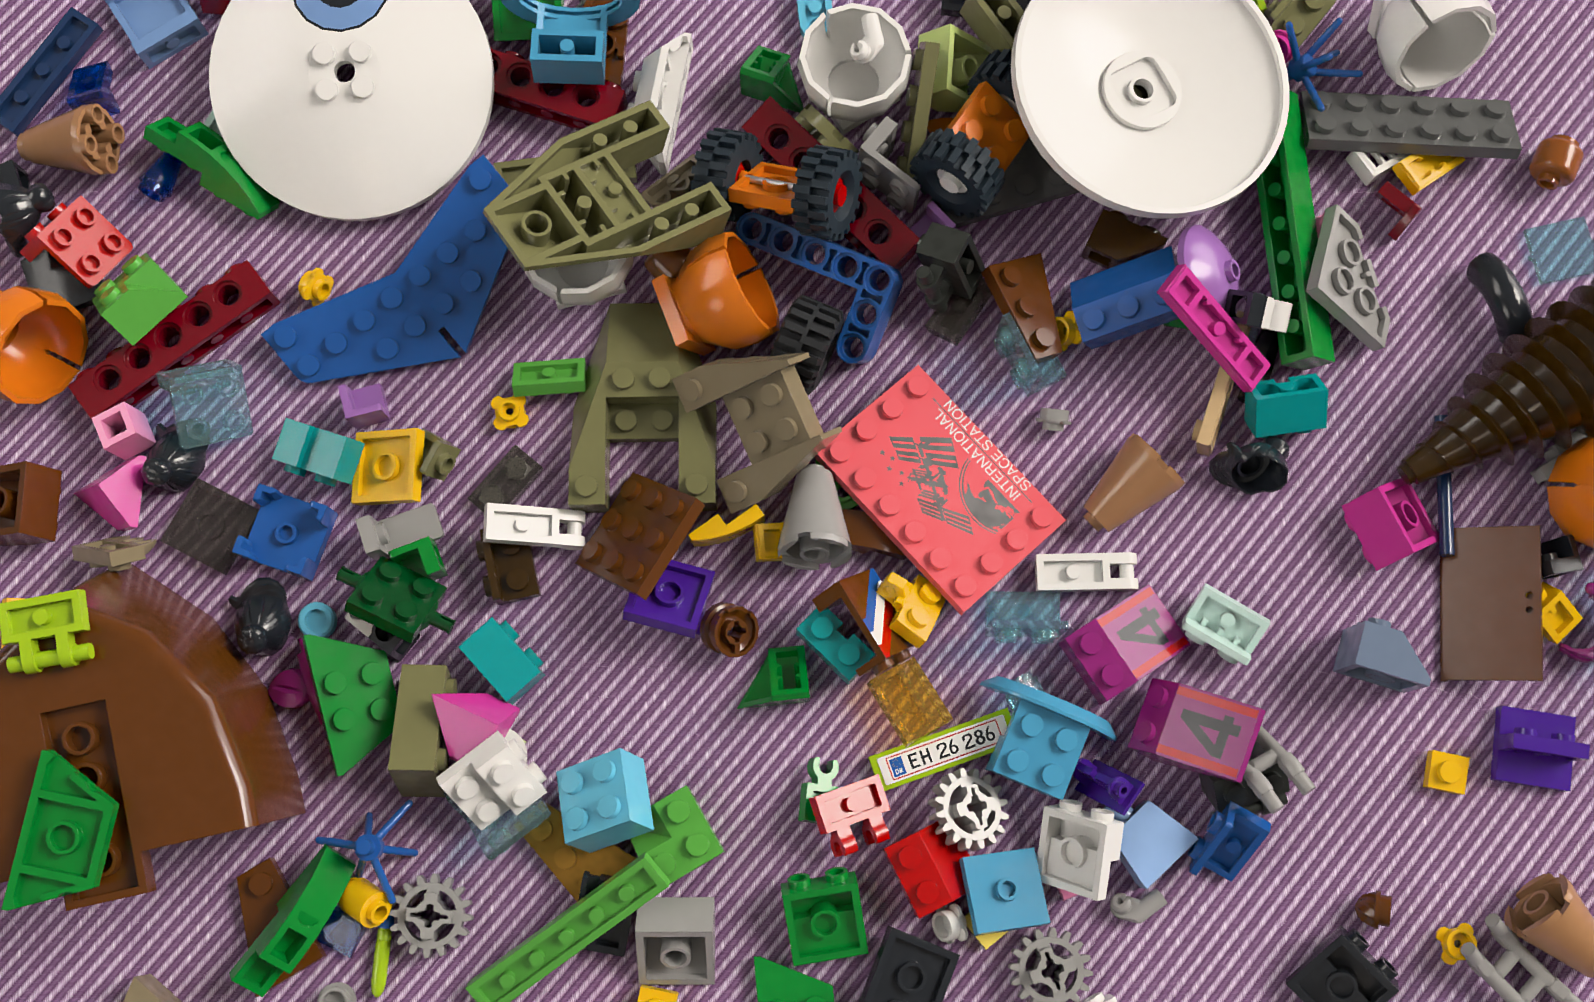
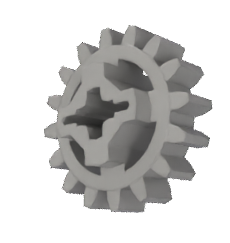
[928,768,1009,852]
[389,873,474,958]
[1008,927,1093,1002]

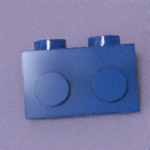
[1188,801,1271,882]

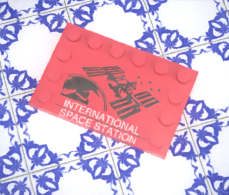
[814,365,1066,615]

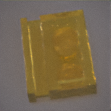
[867,656,953,748]

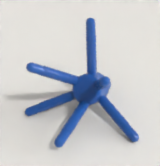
[1285,17,1363,112]
[315,800,419,904]

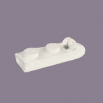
[483,503,585,550]
[1034,552,1138,592]

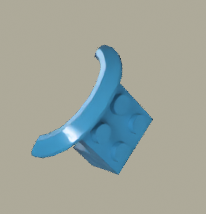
[501,0,640,85]
[980,676,1117,800]

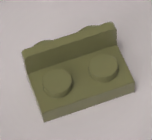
[1264,0,1337,48]

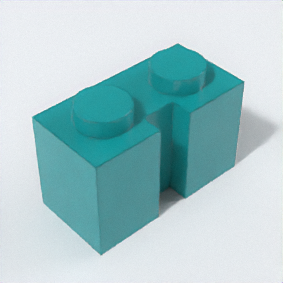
[1244,373,1329,438]
[272,418,365,487]
[796,608,875,685]
[458,617,546,705]

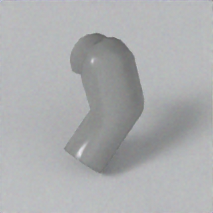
[1110,888,1167,924]

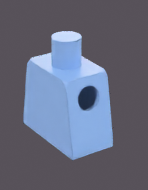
[1103,800,1198,889]

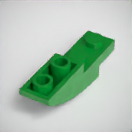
[143,116,280,219]
[229,844,356,997]

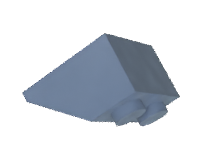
[1333,618,1431,693]

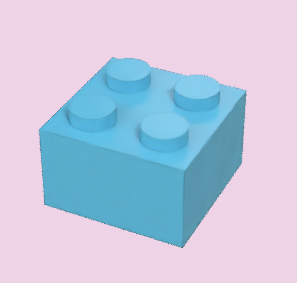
[556,748,654,853]

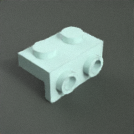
[1182,583,1270,666]

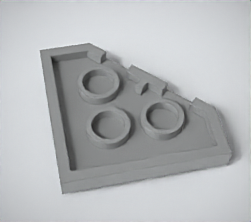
[1306,204,1390,351]

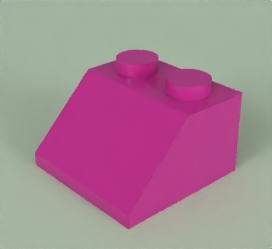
[1341,478,1439,571]

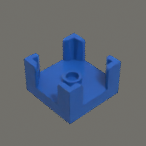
[232,483,338,581]

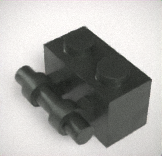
[916,222,986,314]
[1199,741,1290,815]

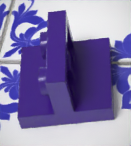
[623,560,715,639]
[1490,706,1590,792]

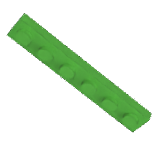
[465,852,670,1002]

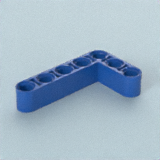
[736,212,903,364]

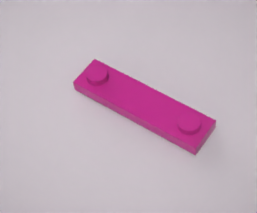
[1157,264,1271,392]

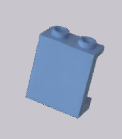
[104,0,209,69]

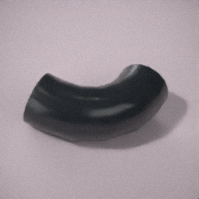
[1466,252,1533,343]

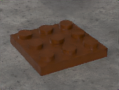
[575,472,705,600]

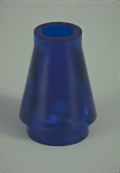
[138,152,183,202]

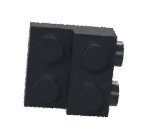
[1286,925,1399,1002]

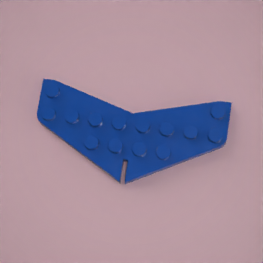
[261,154,509,383]

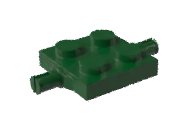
[336,556,456,643]

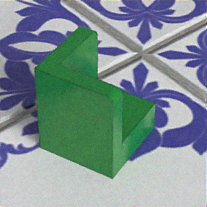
[388,536,448,581]

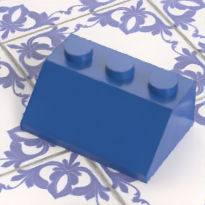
[1070,246,1179,349]

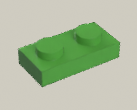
[512,358,587,397]

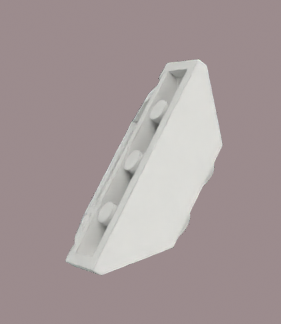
[627,33,693,175]

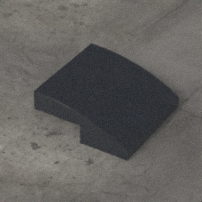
[20,250,104,310]

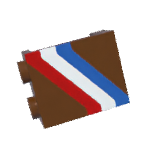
[812,568,914,677]

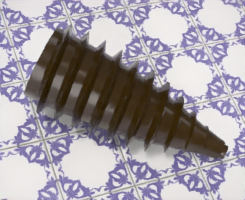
[1397,278,1594,485]

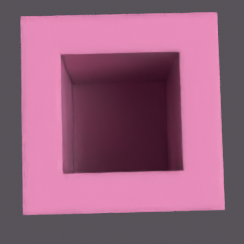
[92,402,156,461]

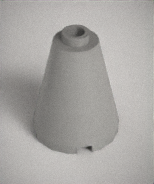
[778,464,852,570]

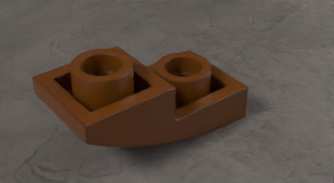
[842,509,907,560]

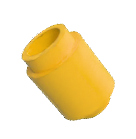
[339,877,392,928]

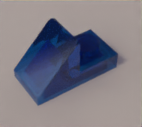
[66,61,120,116]

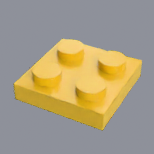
[351,428,425,506]

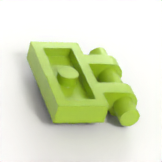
[0,589,95,675]

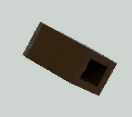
[1080,209,1168,269]

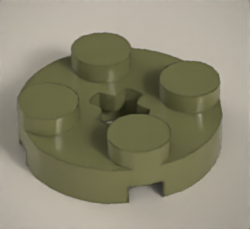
[795,103,859,153]

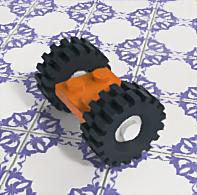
[909,49,1030,218]

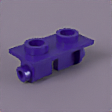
[1073,758,1145,816]

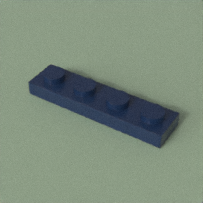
[0,7,104,137]

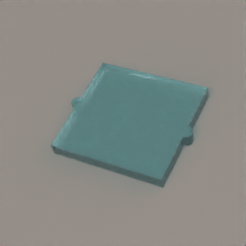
[1523,216,1594,285]

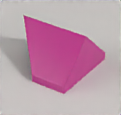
[74,455,147,531]
[431,693,520,762]

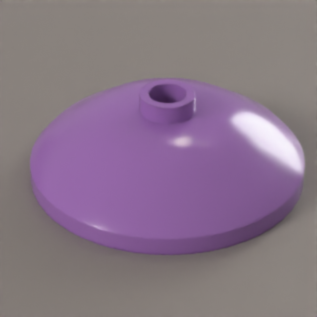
[1177,225,1240,309]

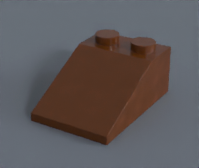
[0,461,62,546]

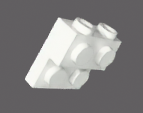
[436,731,547,831]
[1037,799,1124,901]

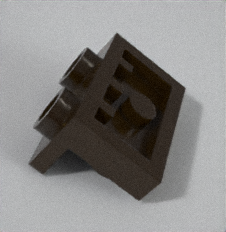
[476,529,542,605]

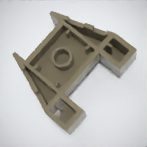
[672,352,842,514]

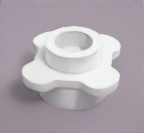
[932,903,968,944]

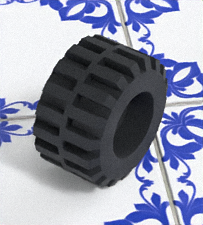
[770,295,844,395]

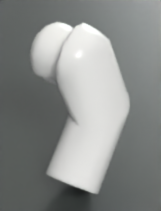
[850,13,884,64]

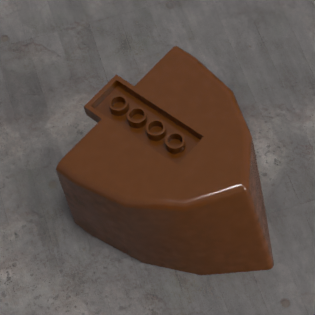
[0,564,306,911]

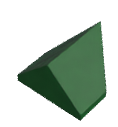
[739,45,804,113]
[737,645,810,709]

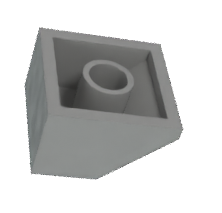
[635,897,715,985]

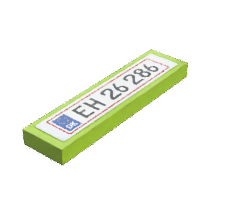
[868,707,1011,791]

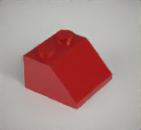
[883,821,970,919]

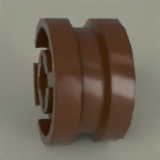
[700,602,759,657]

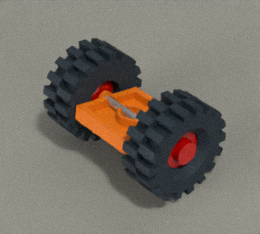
[691,127,863,241]

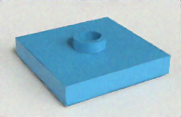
[959,847,1050,936]

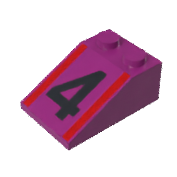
[1058,584,1191,705]
[1128,678,1266,784]

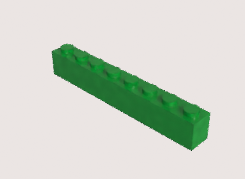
[1256,90,1335,371]

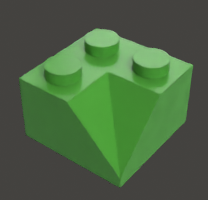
[92,252,188,346]
[630,785,725,885]

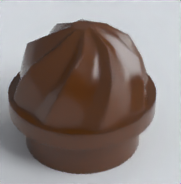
[1355,890,1392,929]

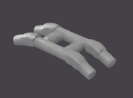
[1243,726,1316,814]
[1460,913,1583,1002]

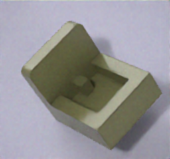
[420,428,461,481]

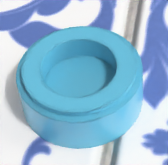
[298,602,338,638]

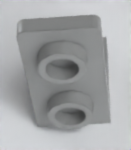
[355,503,444,561]

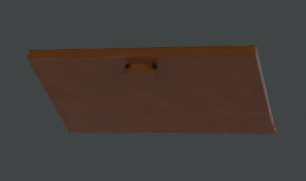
[1440,525,1544,682]

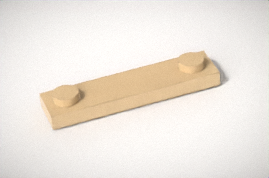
[1192,311,1251,456]

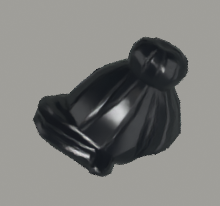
[0,183,56,258]
[141,418,210,493]
[1209,436,1289,495]
[228,577,292,656]

